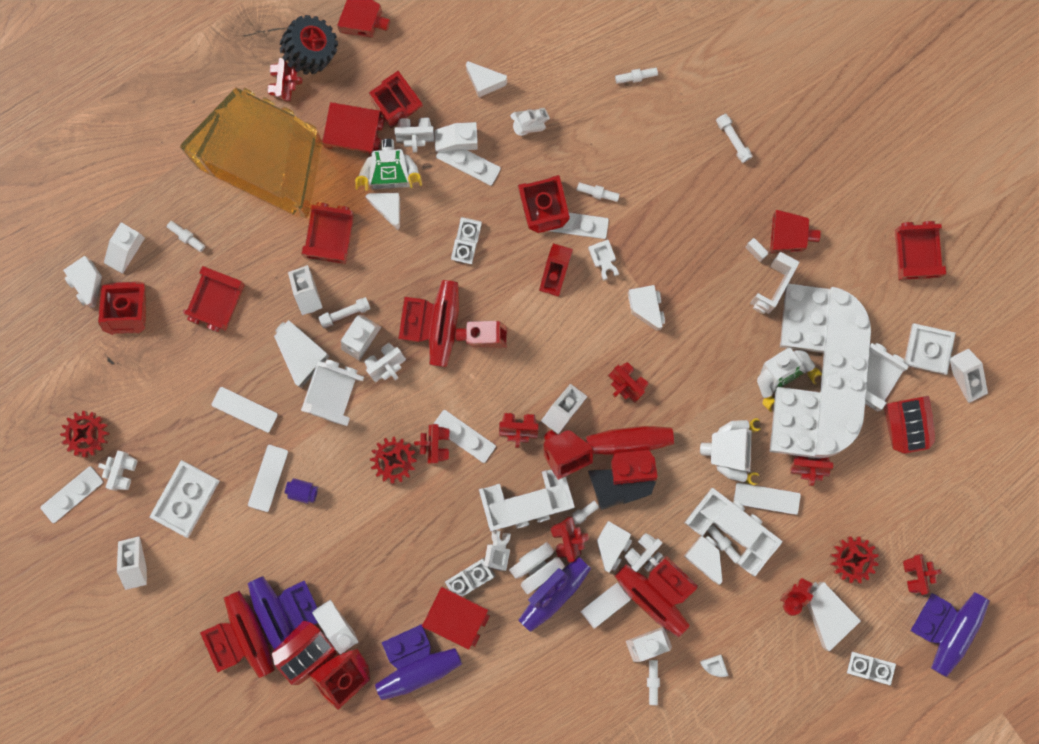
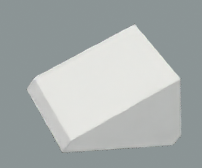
[466,61,507,97]
[365,193,400,230]

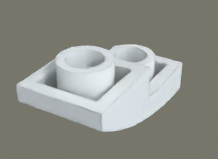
[451,217,482,264]
[445,558,495,597]
[581,583,631,629]
[847,652,896,685]

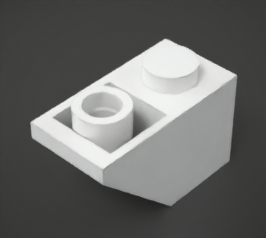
[63,256,102,308]
[628,285,665,331]
[597,521,632,572]

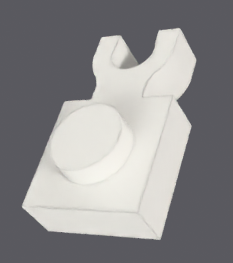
[588,240,619,281]
[483,530,511,571]

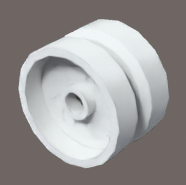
[509,542,565,594]

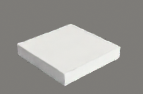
[904,323,956,375]

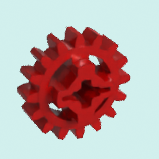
[60,410,110,458]
[370,437,417,484]
[830,536,879,583]

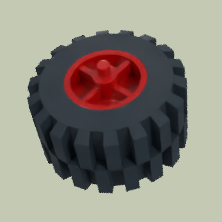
[279,15,338,75]

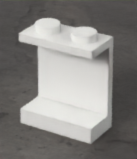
[750,252,800,314]
[865,343,909,412]
[301,360,364,426]

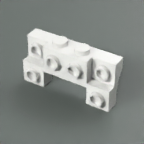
[479,470,575,532]
[684,488,783,576]

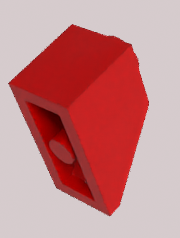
[539,243,573,297]

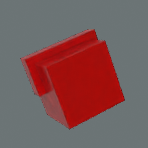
[369,70,423,128]

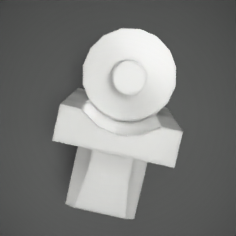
[510,108,550,136]
[395,118,434,153]
[364,343,406,383]
[98,451,138,491]
[624,533,663,572]

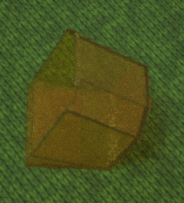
[179,87,322,219]

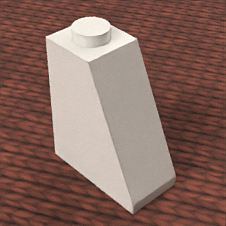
[274,320,330,388]
[807,582,860,651]

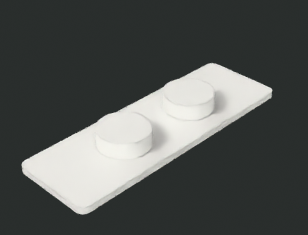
[436,150,501,186]
[550,213,609,239]
[212,387,278,433]
[434,410,496,463]
[248,445,288,512]
[41,466,103,523]
[734,483,801,514]

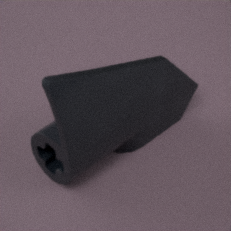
[588,469,656,510]

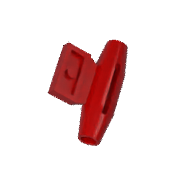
[398,280,459,367]
[586,426,674,485]
[614,556,698,637]
[200,590,275,678]

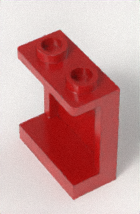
[322,102,384,156]
[301,202,355,264]
[895,221,946,280]
[183,266,245,332]
[422,586,491,650]

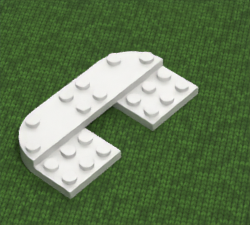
[770,284,871,458]

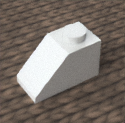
[435,122,478,152]
[104,223,145,274]
[288,265,322,315]
[950,349,988,403]
[541,384,587,434]
[683,536,722,585]
[117,537,147,590]
[312,599,358,654]

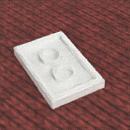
[149,460,220,538]

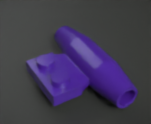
[518,557,591,632]
[247,576,318,649]
[910,592,990,677]
[375,624,462,701]

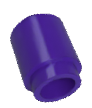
[285,478,318,504]

